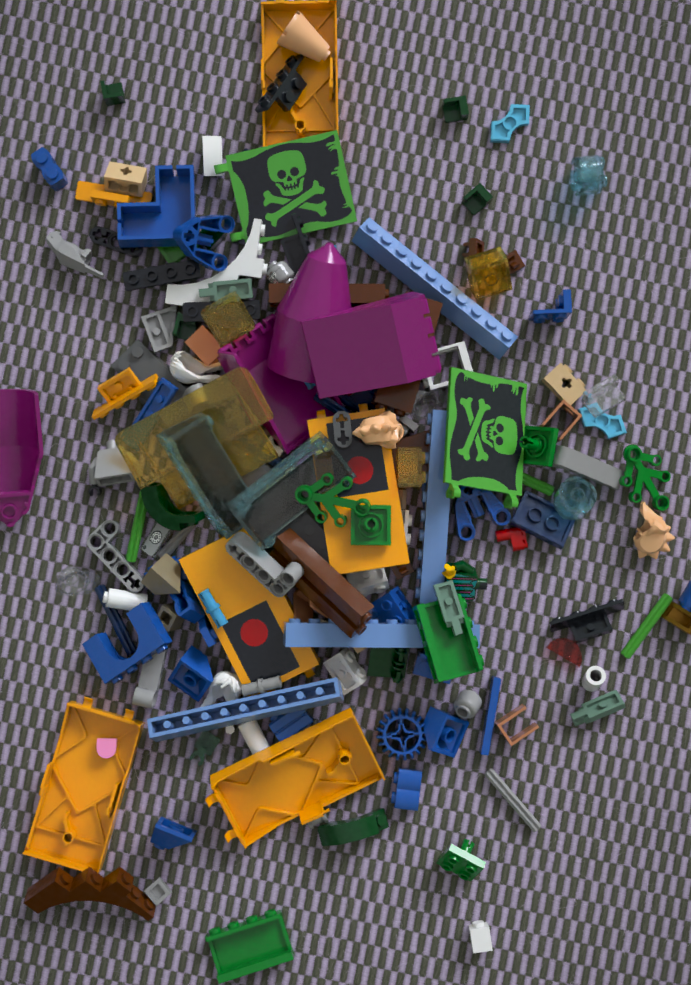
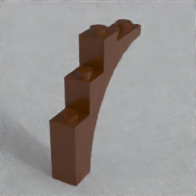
[23,867,156,921]

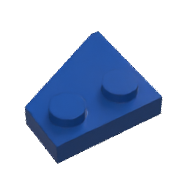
[198,613,220,647]

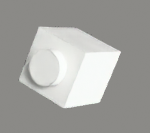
[468,920,493,953]

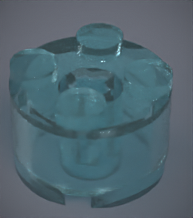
[570,155,607,196]
[553,476,597,520]

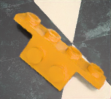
[75,181,153,208]
[91,367,158,420]

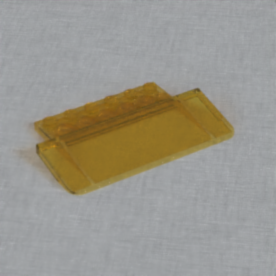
[115,367,278,509]

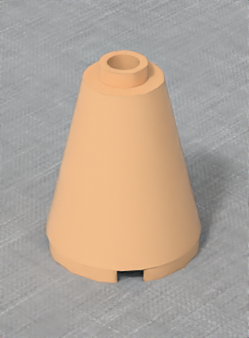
[277,11,330,62]

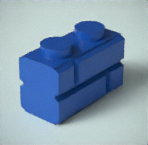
[268,709,314,742]

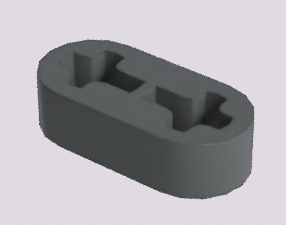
[333,411,352,449]

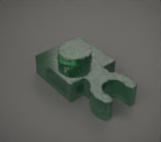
[189,731,221,766]

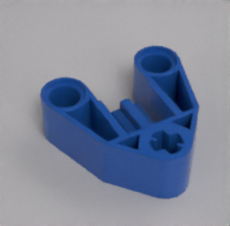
[173,215,235,271]
[454,486,511,541]

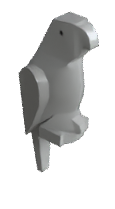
[46,231,104,278]

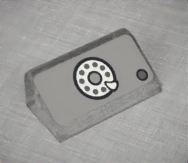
[139,522,173,559]

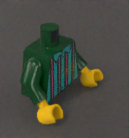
[442,560,487,602]

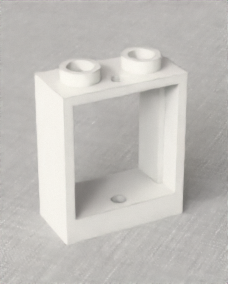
[422,341,473,392]

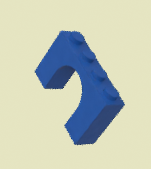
[82,602,173,684]

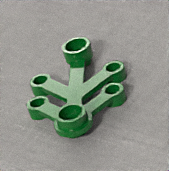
[619,445,671,511]
[295,472,371,527]

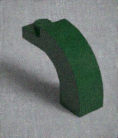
[140,482,205,531]
[317,808,389,846]

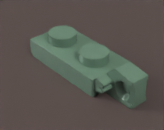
[199,278,253,302]
[433,580,464,637]
[570,690,626,726]

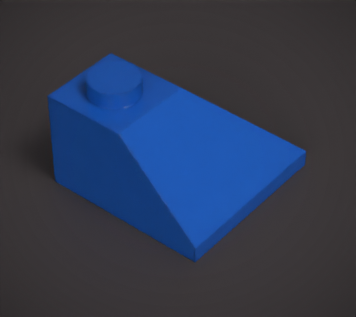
[168,645,214,702]
[423,706,470,758]
[150,817,197,850]

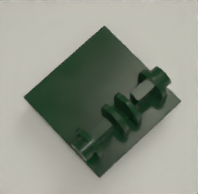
[367,648,409,683]

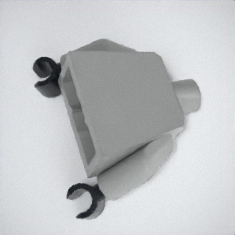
[88,440,148,496]

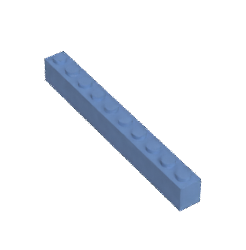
[352,217,518,360]
[415,409,450,604]
[283,618,480,648]
[147,677,344,742]

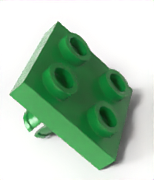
[519,426,559,467]
[351,505,391,546]
[436,839,486,882]

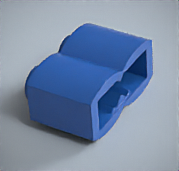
[31,147,68,191]
[170,580,205,624]
[391,767,422,811]

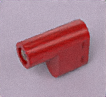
[495,527,528,552]

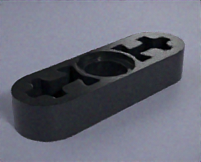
[89,226,144,258]

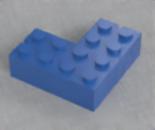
[117,165,197,248]

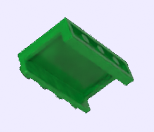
[413,594,484,684]
[205,909,294,984]

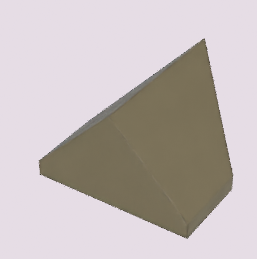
[141,553,181,595]

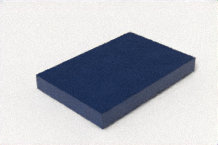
[510,490,577,550]

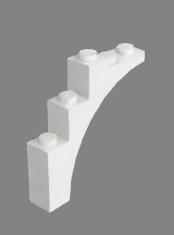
[165,218,268,306]

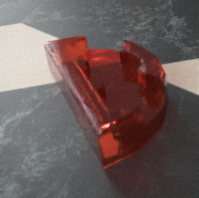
[546,638,582,667]

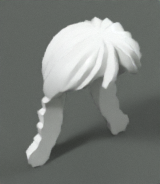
[170,351,225,384]
[201,671,242,734]

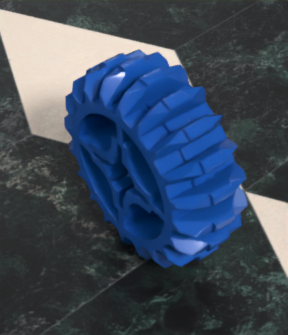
[376,708,426,761]

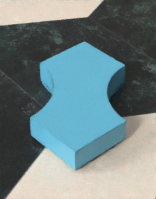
[490,104,530,143]
[578,403,627,439]

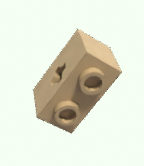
[104,161,147,197]
[541,363,587,405]

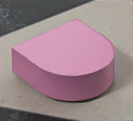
[96,738,117,758]

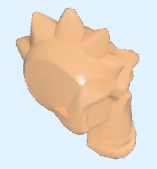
[352,411,404,449]
[633,501,675,560]

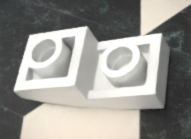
[202,136,223,176]

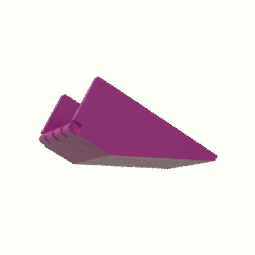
[300,292,442,399]
[217,313,343,454]

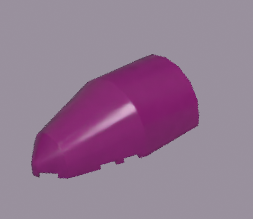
[267,242,352,384]
[0,389,44,527]

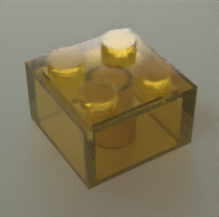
[464,246,513,301]
[201,291,255,347]
[396,447,426,489]

